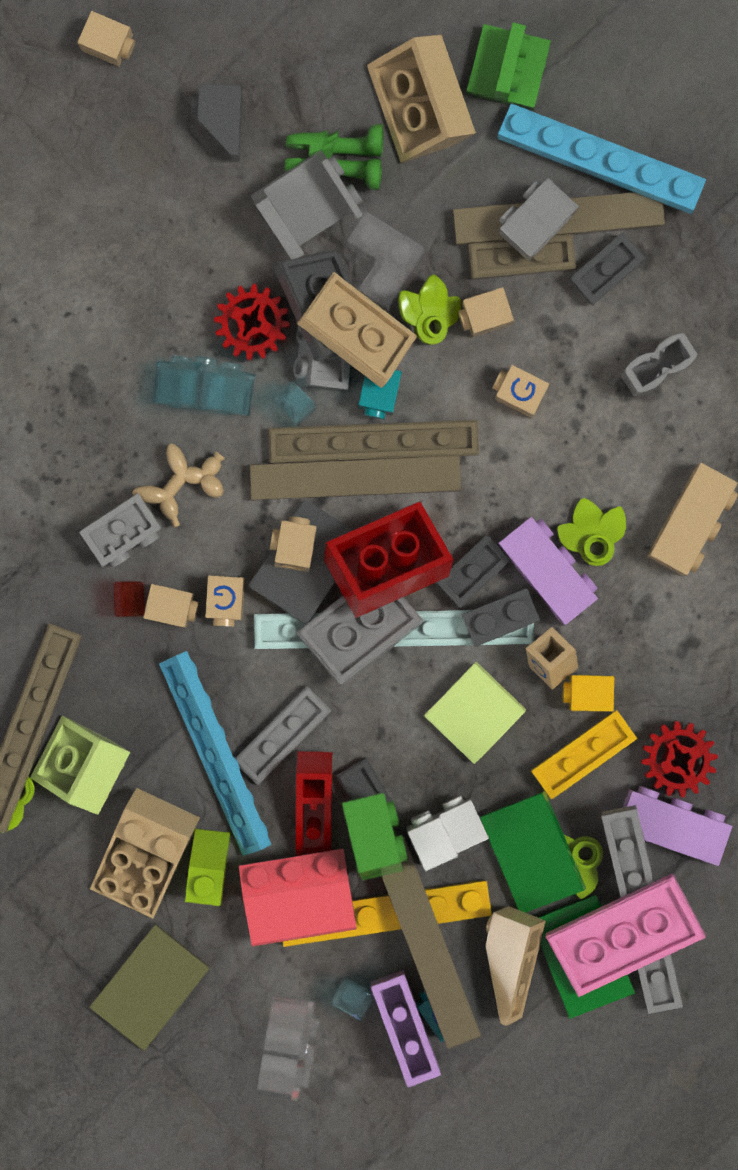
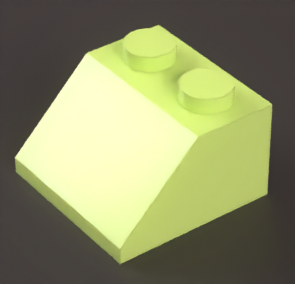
[30,716,130,815]

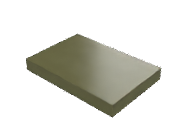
[89,924,210,1051]

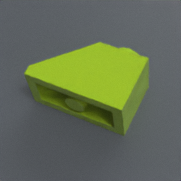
[185,828,231,906]

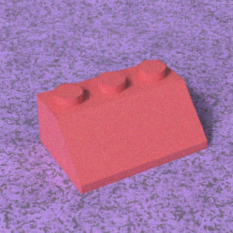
[239,849,357,947]

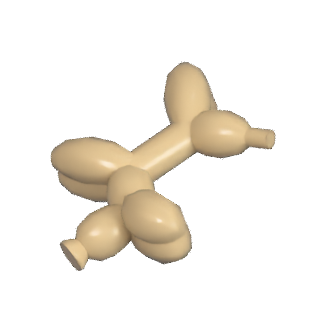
[132,443,225,528]

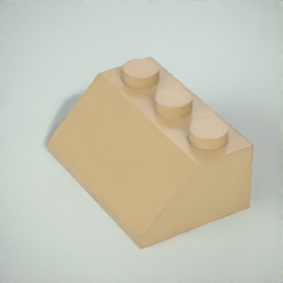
[367,35,476,163]

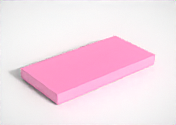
[546,873,705,997]

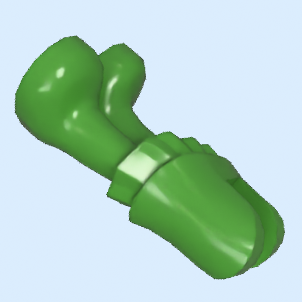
[284,124,384,190]

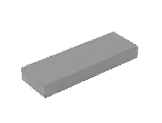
[235,686,332,785]

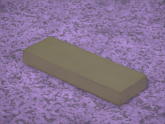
[468,234,576,280]

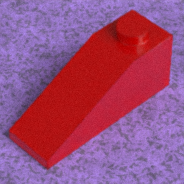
[296,751,333,856]

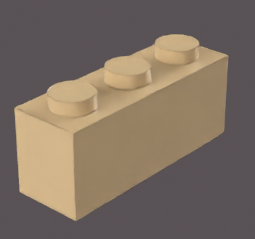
[647,463,738,576]

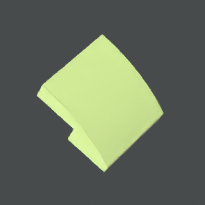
[424,662,526,764]

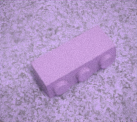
[497,516,598,626]
[623,786,733,866]
[371,969,441,1087]

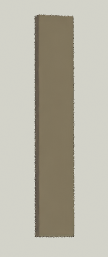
[453,192,665,246]
[268,420,479,464]
[250,456,461,500]
[0,623,83,833]
[381,837,481,1050]

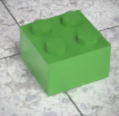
[342,793,408,881]

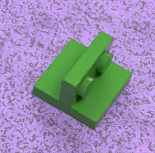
[466,22,551,111]

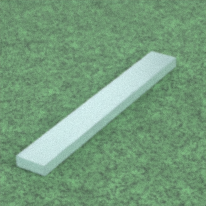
[254,610,535,649]

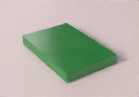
[480,791,586,913]
[538,894,635,1019]

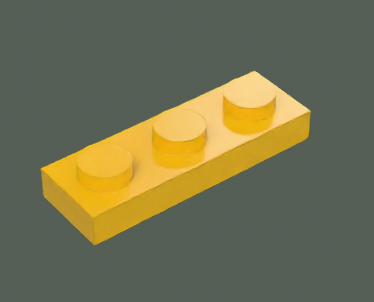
[531,710,637,800]

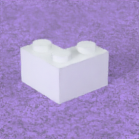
[407,796,489,871]

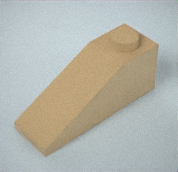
[485,906,546,1026]

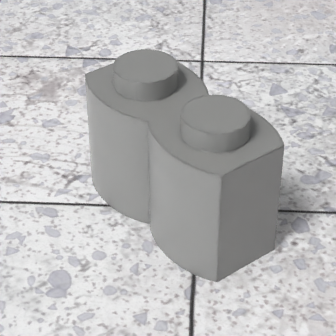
[499,178,579,262]
[621,333,697,396]

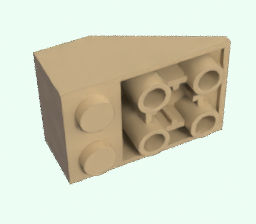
[90,788,200,919]

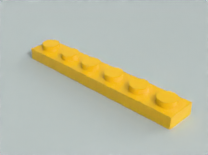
[283,880,492,947]

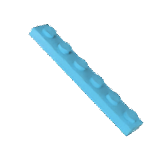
[498,103,706,214]
[159,651,272,856]

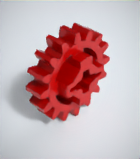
[214,284,290,361]
[640,721,718,798]

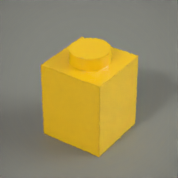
[562,675,614,712]

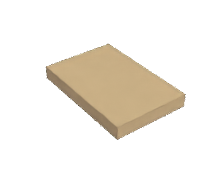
[297,272,417,388]

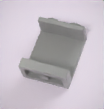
[250,150,363,260]

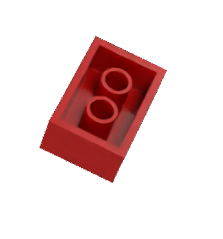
[324,501,453,618]

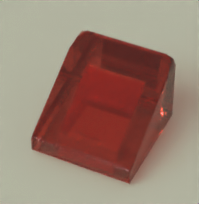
[113,581,145,617]

